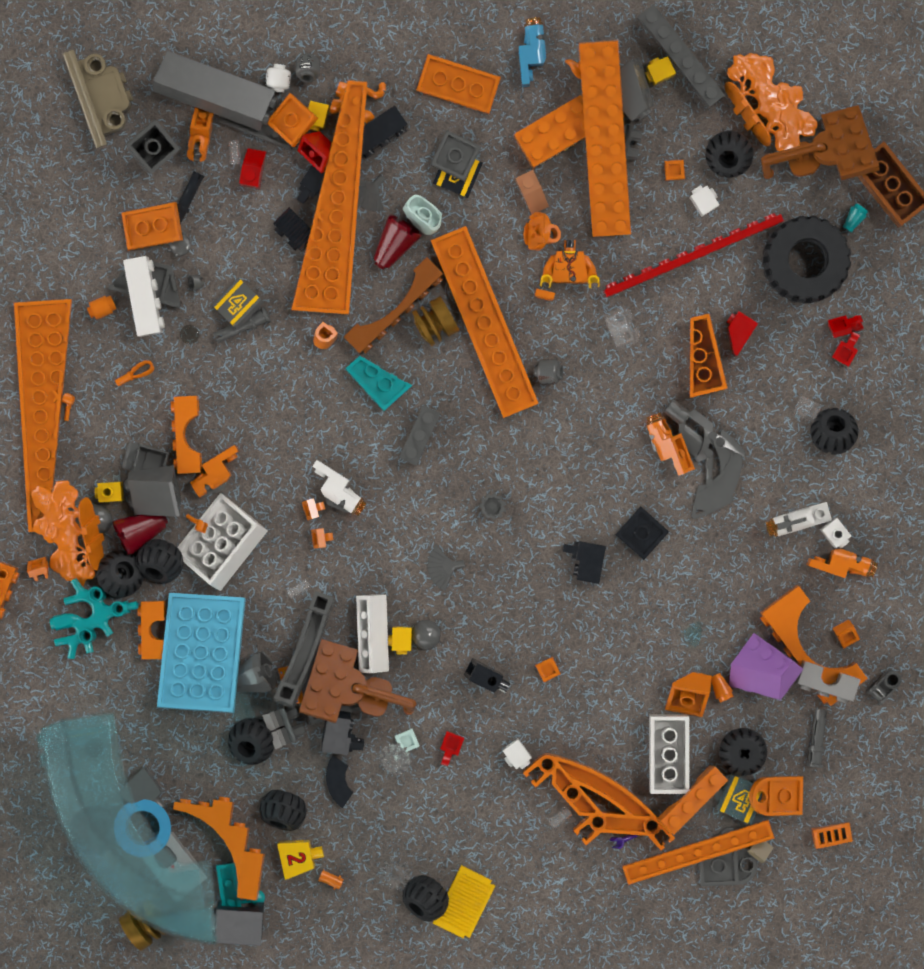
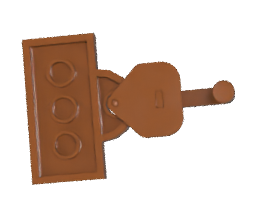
[761,105,879,180]
[299,639,416,723]

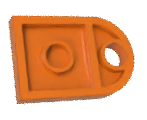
[749,776,803,816]

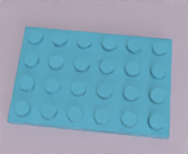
[157,593,246,713]

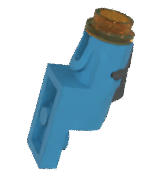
[518,18,551,87]

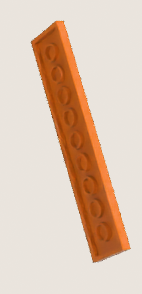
[579,40,631,237]
[431,226,539,418]

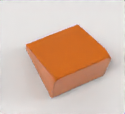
[833,619,860,649]

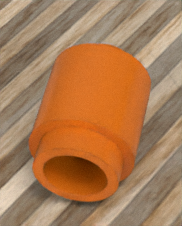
[87,295,117,320]

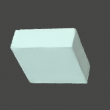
[395,728,420,754]

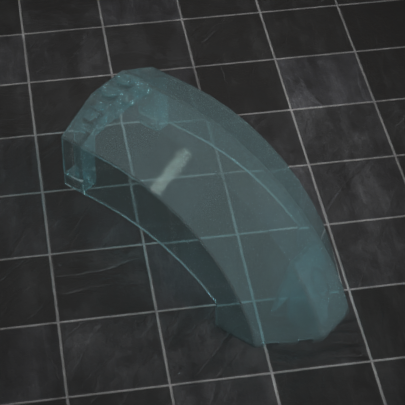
[37,713,217,945]

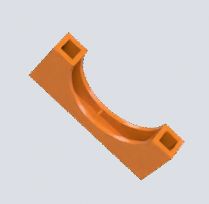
[760,585,868,706]

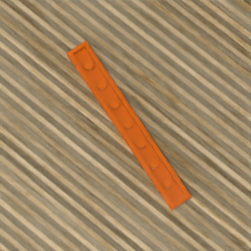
[622,820,775,885]

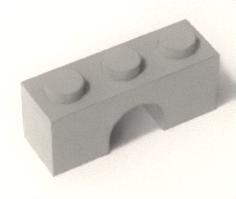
[796,660,860,703]

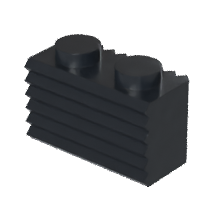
[273,207,311,252]

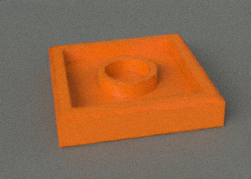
[268,93,318,147]

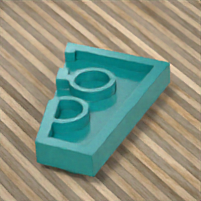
[345,356,413,412]

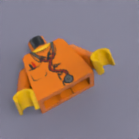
[540,240,600,288]

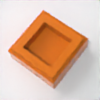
[664,160,685,181]
[535,289,555,301]
[535,657,561,682]

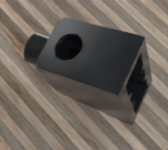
[464,658,510,693]

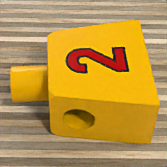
[277,840,324,880]

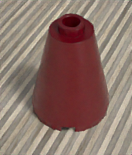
[373,214,422,270]
[112,515,168,555]

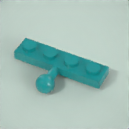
[216,862,265,907]

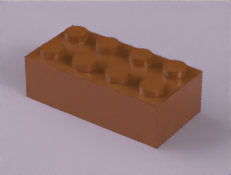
[857,142,924,228]

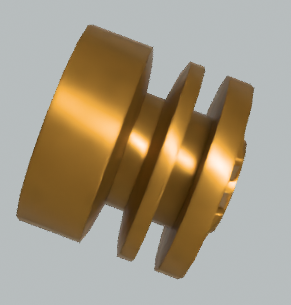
[412,296,460,347]
[119,899,169,951]

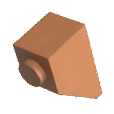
[515,170,549,214]

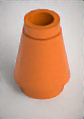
[711,673,734,703]

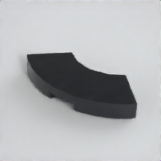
[326,755,353,808]

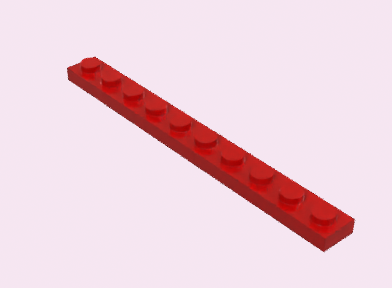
[603,213,784,298]

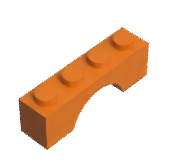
[171,396,202,474]
[656,765,728,835]

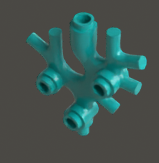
[50,578,139,659]

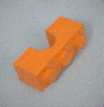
[137,600,166,659]

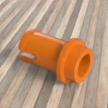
[318,870,344,890]

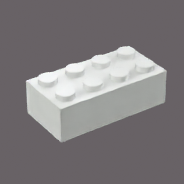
[649,714,689,794]

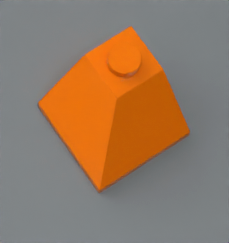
[665,672,712,717]

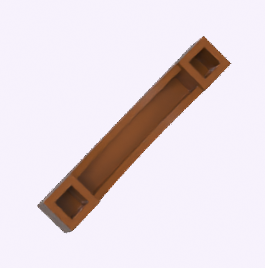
[344,257,443,354]

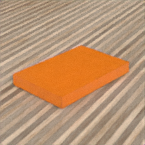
[121,202,183,251]

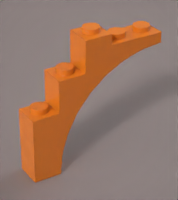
[173,796,265,900]

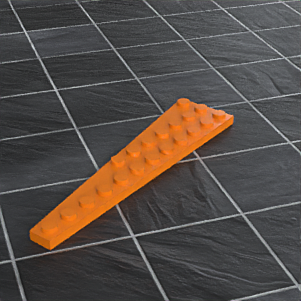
[291,80,367,314]
[14,299,72,532]

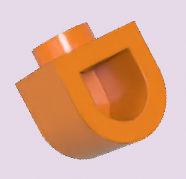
[313,322,338,349]

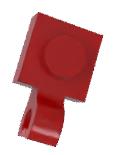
[827,315,864,338]
[831,332,860,367]
[440,731,465,766]

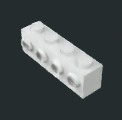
[123,256,165,337]
[356,594,389,673]

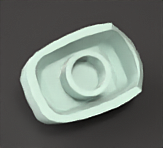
[403,195,442,235]

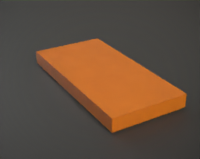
[416,54,501,114]

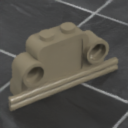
[63,50,134,149]

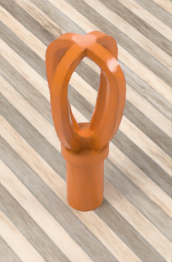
[115,360,154,387]

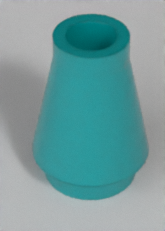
[842,203,868,232]

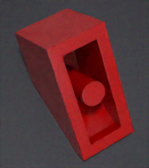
[297,131,331,173]
[239,148,267,189]
[727,311,758,357]

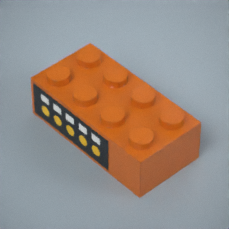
[514,95,586,170]

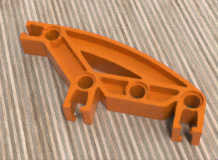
[523,753,675,850]

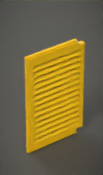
[433,865,495,938]

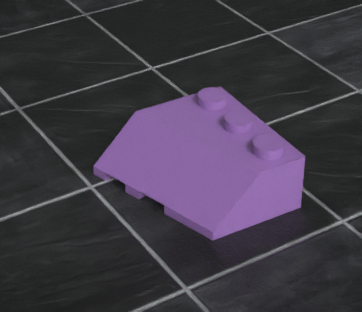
[729,633,803,700]

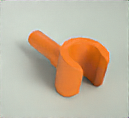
[61,393,75,421]
[186,514,208,533]

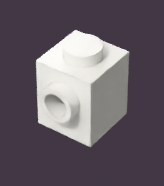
[690,185,719,217]
[820,518,851,548]
[502,738,532,769]

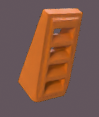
[811,822,853,849]

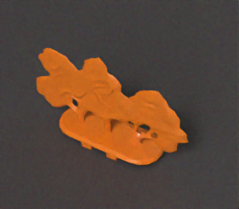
[725,53,818,151]
[31,480,104,586]

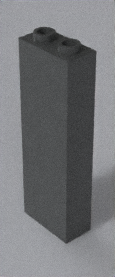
[153,51,277,131]

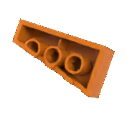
[690,314,728,398]

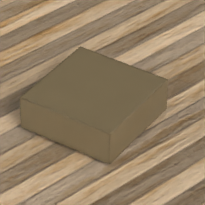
[747,841,774,863]

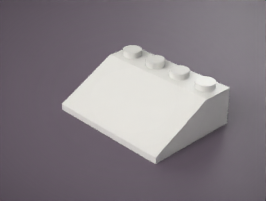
[177,493,268,591]

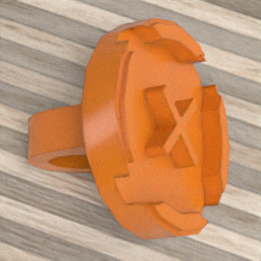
[523,212,561,251]

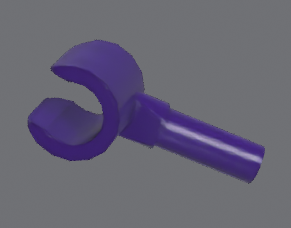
[609,835,637,849]

